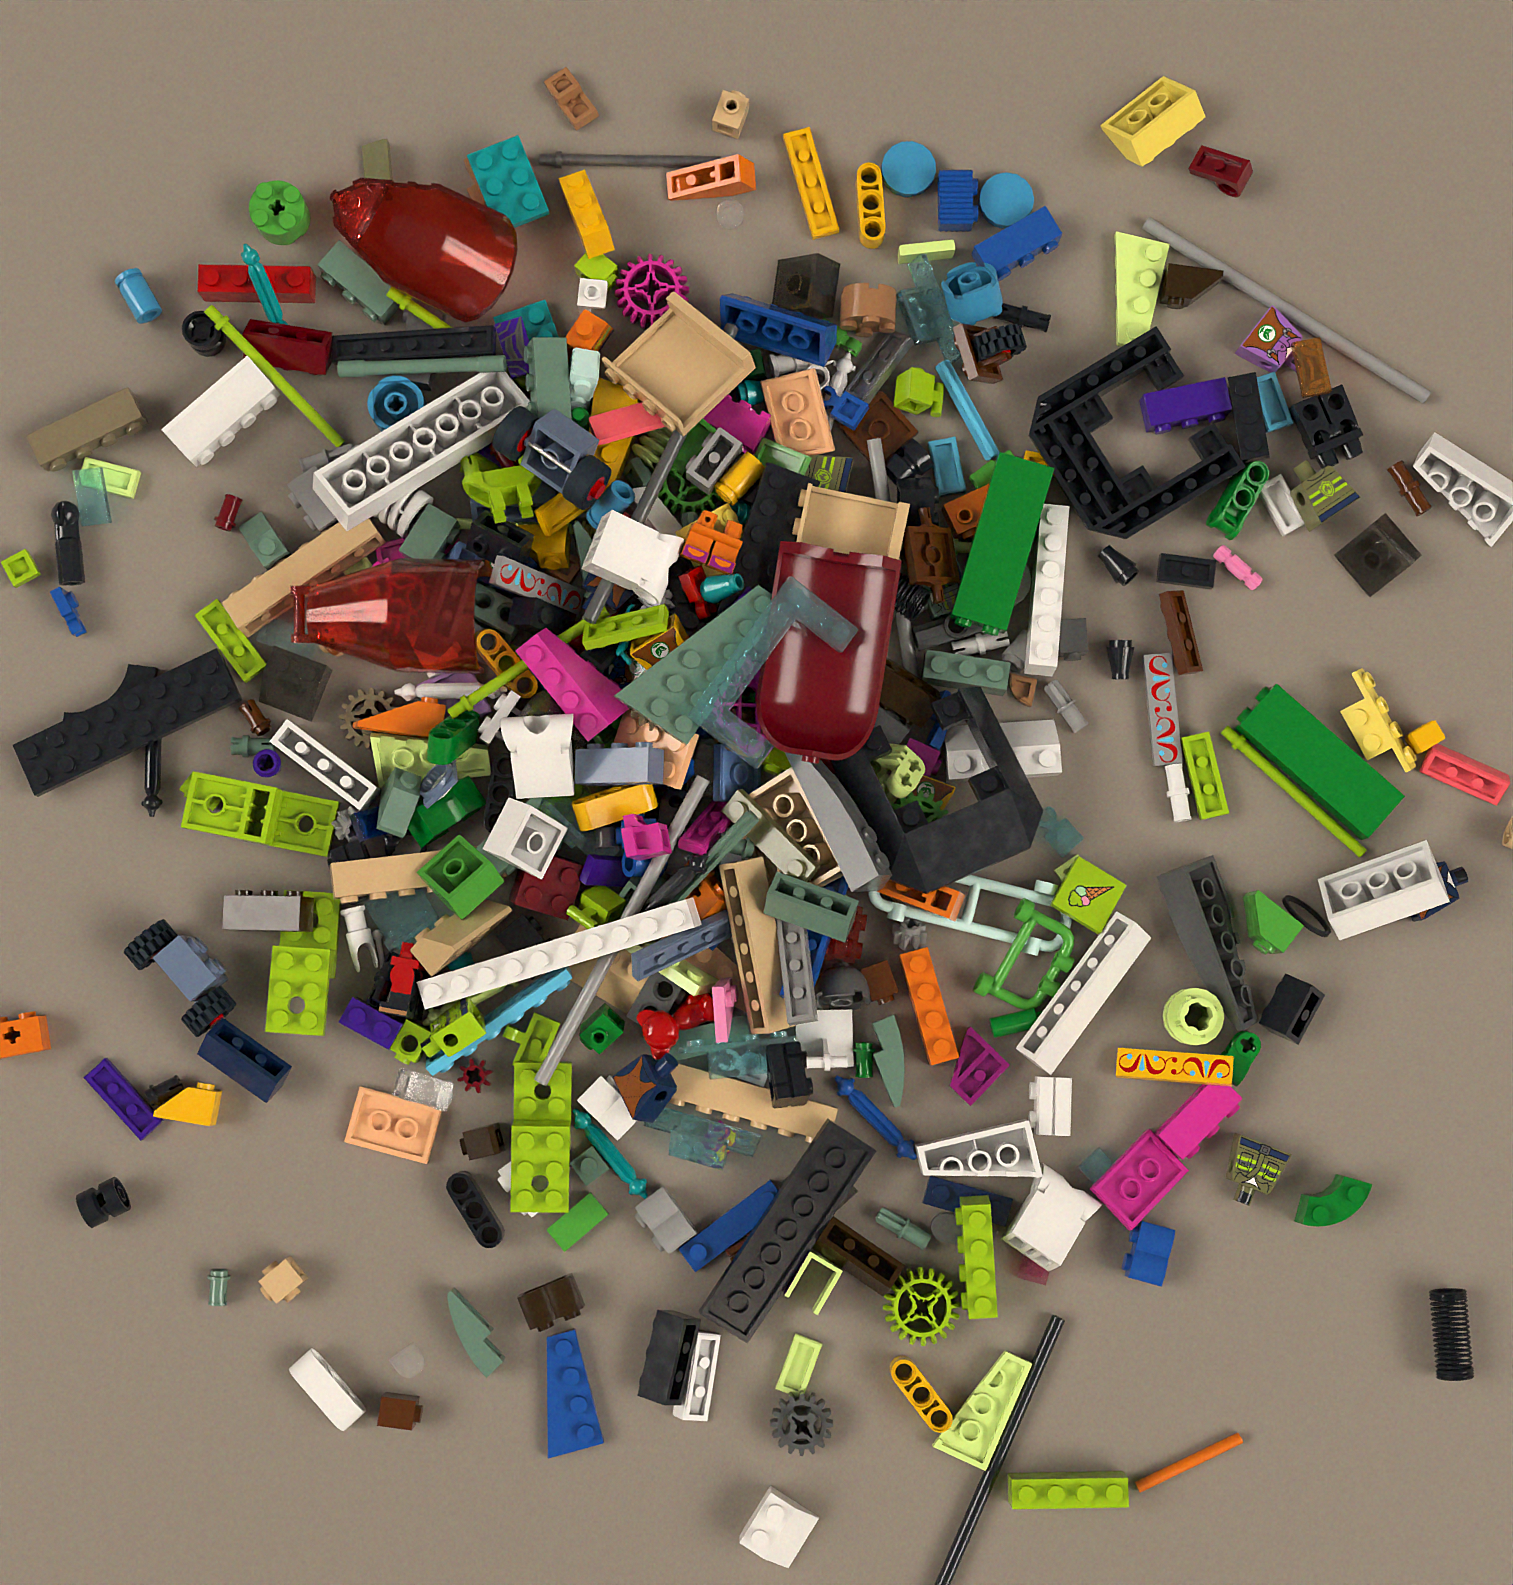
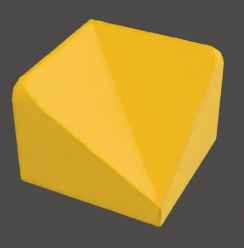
[1404,720,1445,755]

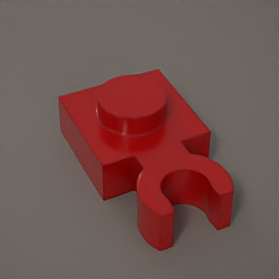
[678,565,717,619]

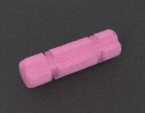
[1213,545,1263,590]

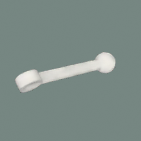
[372,929,385,969]

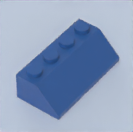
[720,293,837,367]

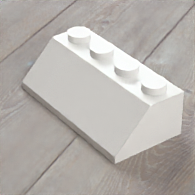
[161,356,280,467]
[943,720,1062,783]
[1318,840,1450,940]

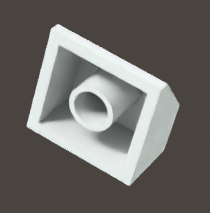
[483,798,568,879]
[739,1486,819,1568]

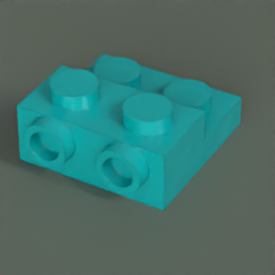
[493,300,559,342]

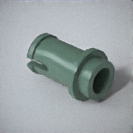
[719,833,755,860]
[207,1269,231,1306]

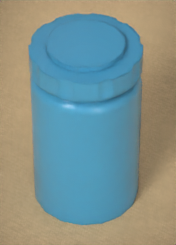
[115,268,162,324]
[586,480,635,529]

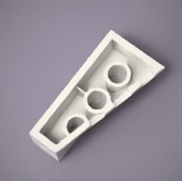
[1413,432,1513,547]
[915,1119,1043,1177]

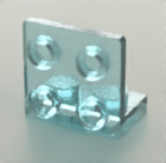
[365,889,440,952]

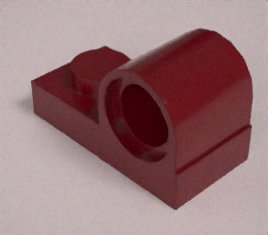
[1188,145,1253,198]

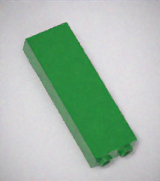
[949,452,1054,636]
[1234,684,1405,840]

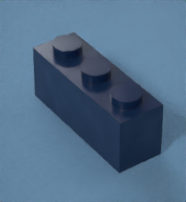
[197,1018,292,1103]

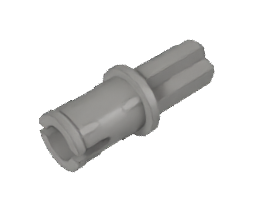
[299,444,353,473]
[1044,680,1089,733]

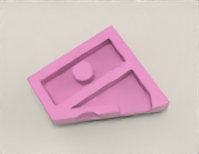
[712,977,738,1043]

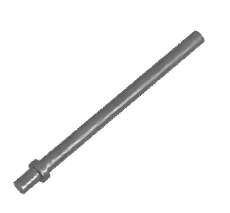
[539,151,721,168]

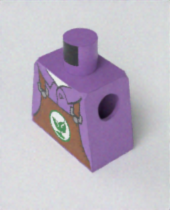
[1235,305,1307,373]

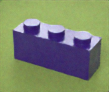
[1139,377,1232,435]

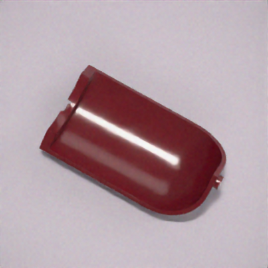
[756,541,902,764]

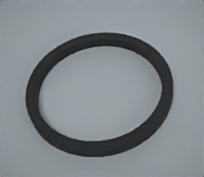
[1282,895,1331,937]

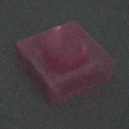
[1017,1254,1049,1285]

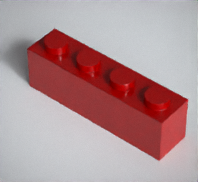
[197,264,316,303]

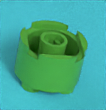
[249,180,311,245]

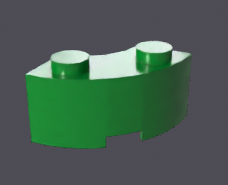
[408,775,486,848]
[1294,1174,1373,1227]

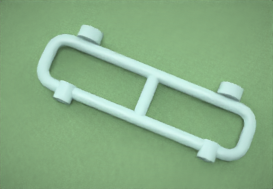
[868,875,1072,956]

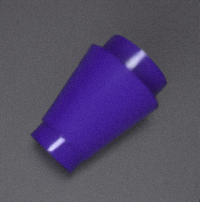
[253,749,282,777]

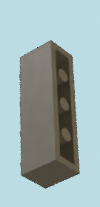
[26,387,149,472]

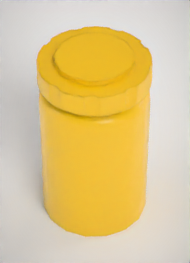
[713,452,764,506]

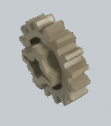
[339,688,398,750]

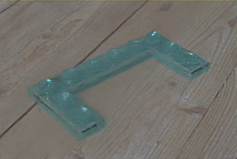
[687,576,859,769]

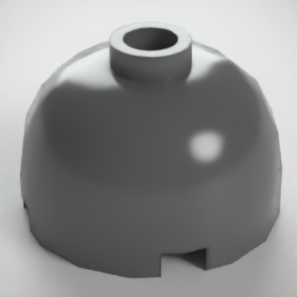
[814,962,870,1010]

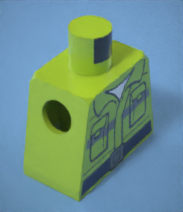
[420,996,486,1058]

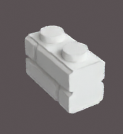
[1028,1076,1072,1136]

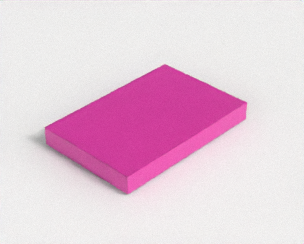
[1089,1129,1189,1231]

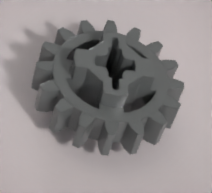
[770,1390,833,1456]

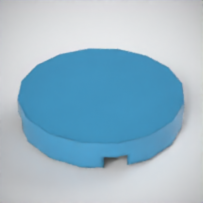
[881,141,936,197]
[978,172,1034,229]

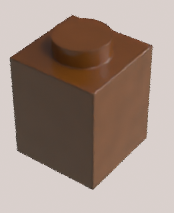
[859,960,899,1005]
[377,1392,423,1431]

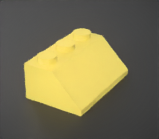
[1100,76,1206,167]

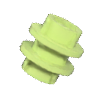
[1163,988,1224,1045]

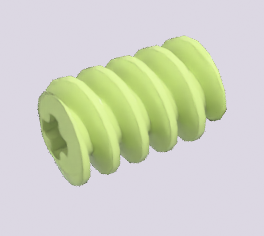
[632,427,673,472]

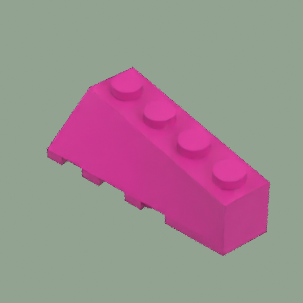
[703,394,771,455]
[516,628,630,741]

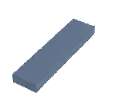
[631,909,732,981]

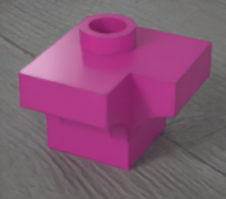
[621,813,672,861]

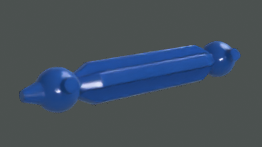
[834,1075,917,1160]

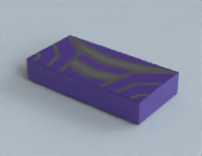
[494,316,529,380]

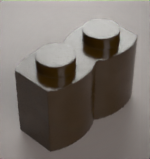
[517,1273,585,1332]

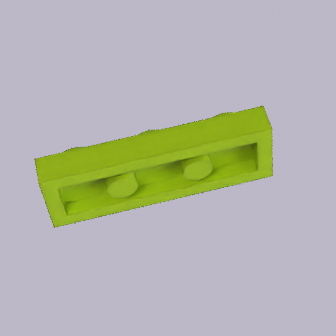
[195,599,269,683]
[582,604,669,650]
[1180,732,1229,820]

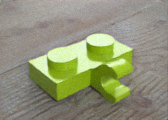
[502,1012,561,1066]

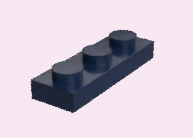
[922,1175,1013,1227]

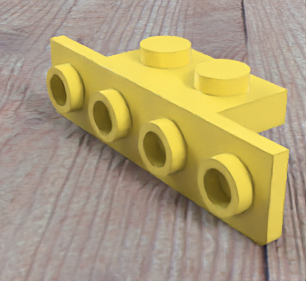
[1340,668,1416,772]

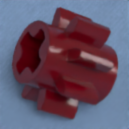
[457,1058,493,1093]

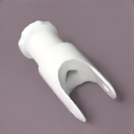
[768,354,834,378]
[340,905,378,972]

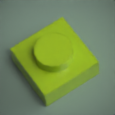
[1,549,41,588]

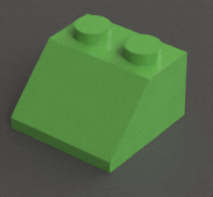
[417,834,505,920]
[1243,890,1304,955]

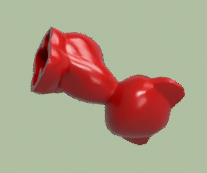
[636,993,714,1060]

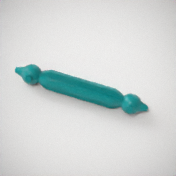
[241,243,288,325]
[573,1108,648,1199]

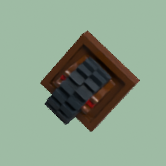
[953,323,1027,384]

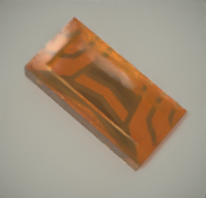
[1291,337,1332,398]

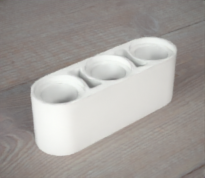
[289,1348,366,1431]

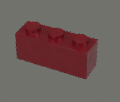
[242,319,332,375]

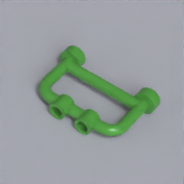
[973,898,1074,1010]

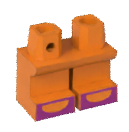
[679,510,743,575]

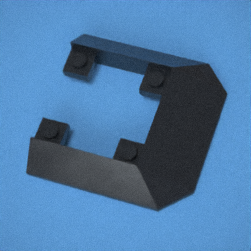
[1028,326,1246,539]
[830,687,1044,894]

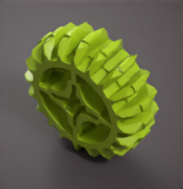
[882,1266,961,1346]

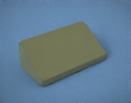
[362,139,394,200]

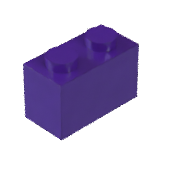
[339,997,404,1050]

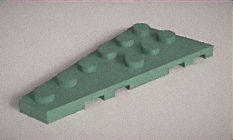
[613,585,772,746]

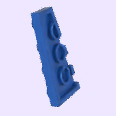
[547,1329,604,1459]

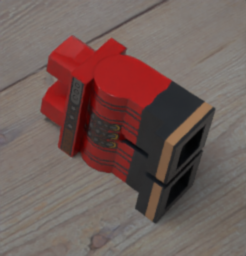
[378,942,429,1021]

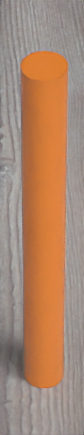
[1135,1432,1243,1493]

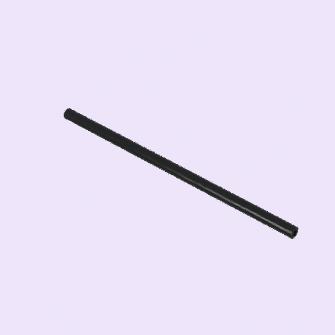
[934,1314,1065,1585]

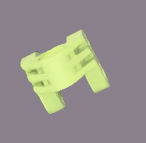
[870,744,925,806]

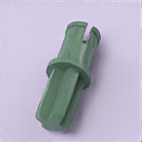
[875,1207,932,1250]

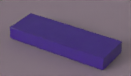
[84,1058,164,1141]

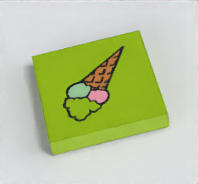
[1050,856,1127,934]

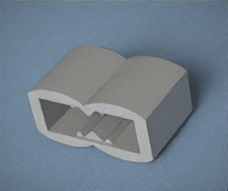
[634,1186,698,1254]

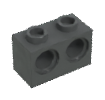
[626,972,687,1024]

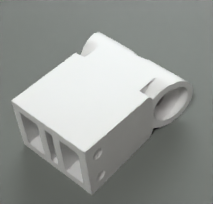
[581,510,685,606]
[500,713,575,799]
[1001,1163,1102,1272]

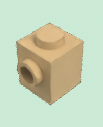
[712,90,749,139]
[258,1256,308,1304]

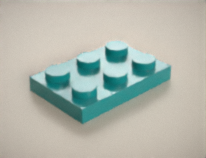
[467,135,550,234]

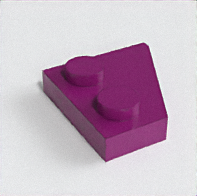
[949,1026,1010,1106]

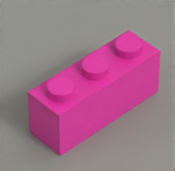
[1154,1084,1243,1160]

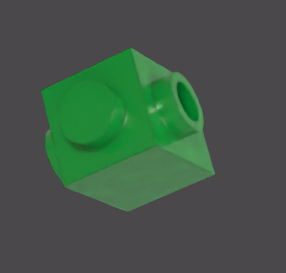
[579,1003,625,1055]

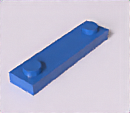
[678,1180,778,1272]

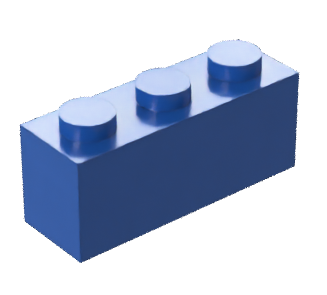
[972,206,1062,281]

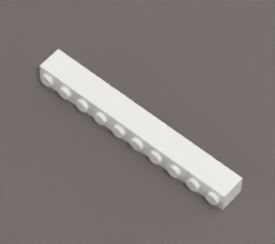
[417,897,702,1010]

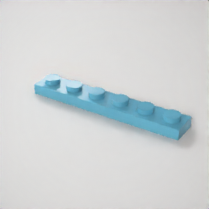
[426,966,573,1076]

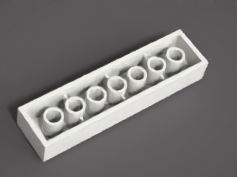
[313,372,530,531]

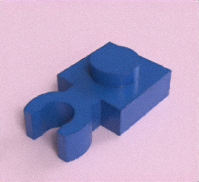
[823,386,869,431]
[50,587,87,637]

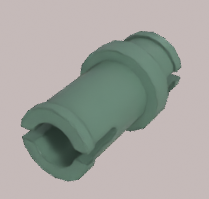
[230,735,276,757]

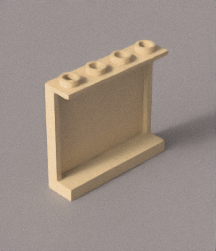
[602,291,756,437]
[792,483,910,560]

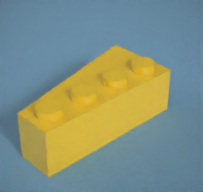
[589,377,641,494]

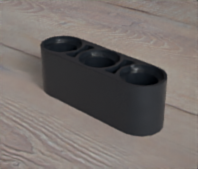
[484,753,516,833]
[446,1171,505,1248]

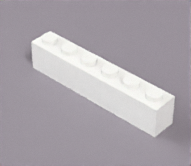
[1024,504,1069,677]
[1016,911,1151,1075]

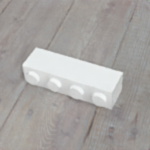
[269,719,381,813]

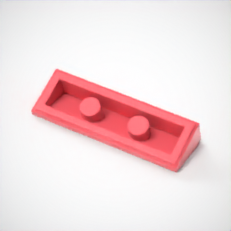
[588,402,665,445]
[1419,743,1510,806]

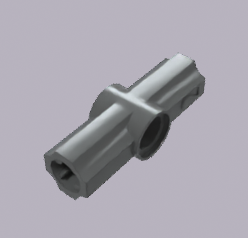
[912,615,982,651]

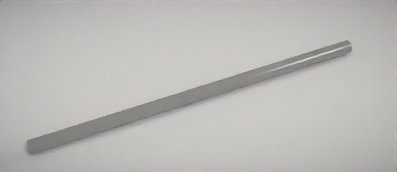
[1142,217,1431,404]
[534,775,710,1086]

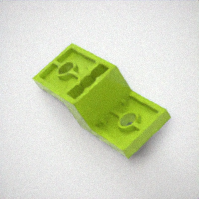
[181,771,341,858]
[265,890,342,1036]
[510,1061,572,1213]

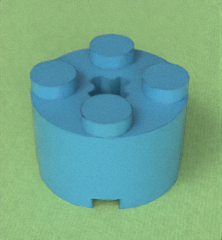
[941,262,1003,325]
[367,376,427,432]

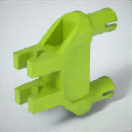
[460,455,542,524]

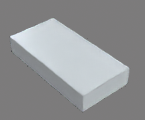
[1259,474,1305,537]

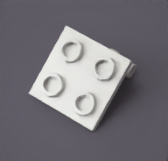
[796,1009,854,1071]

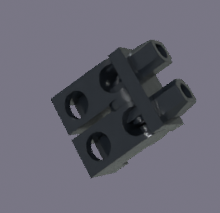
[1289,384,1363,469]

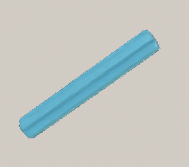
[935,360,1000,461]

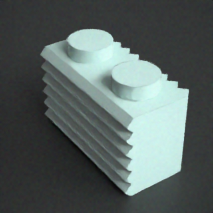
[568,347,600,411]

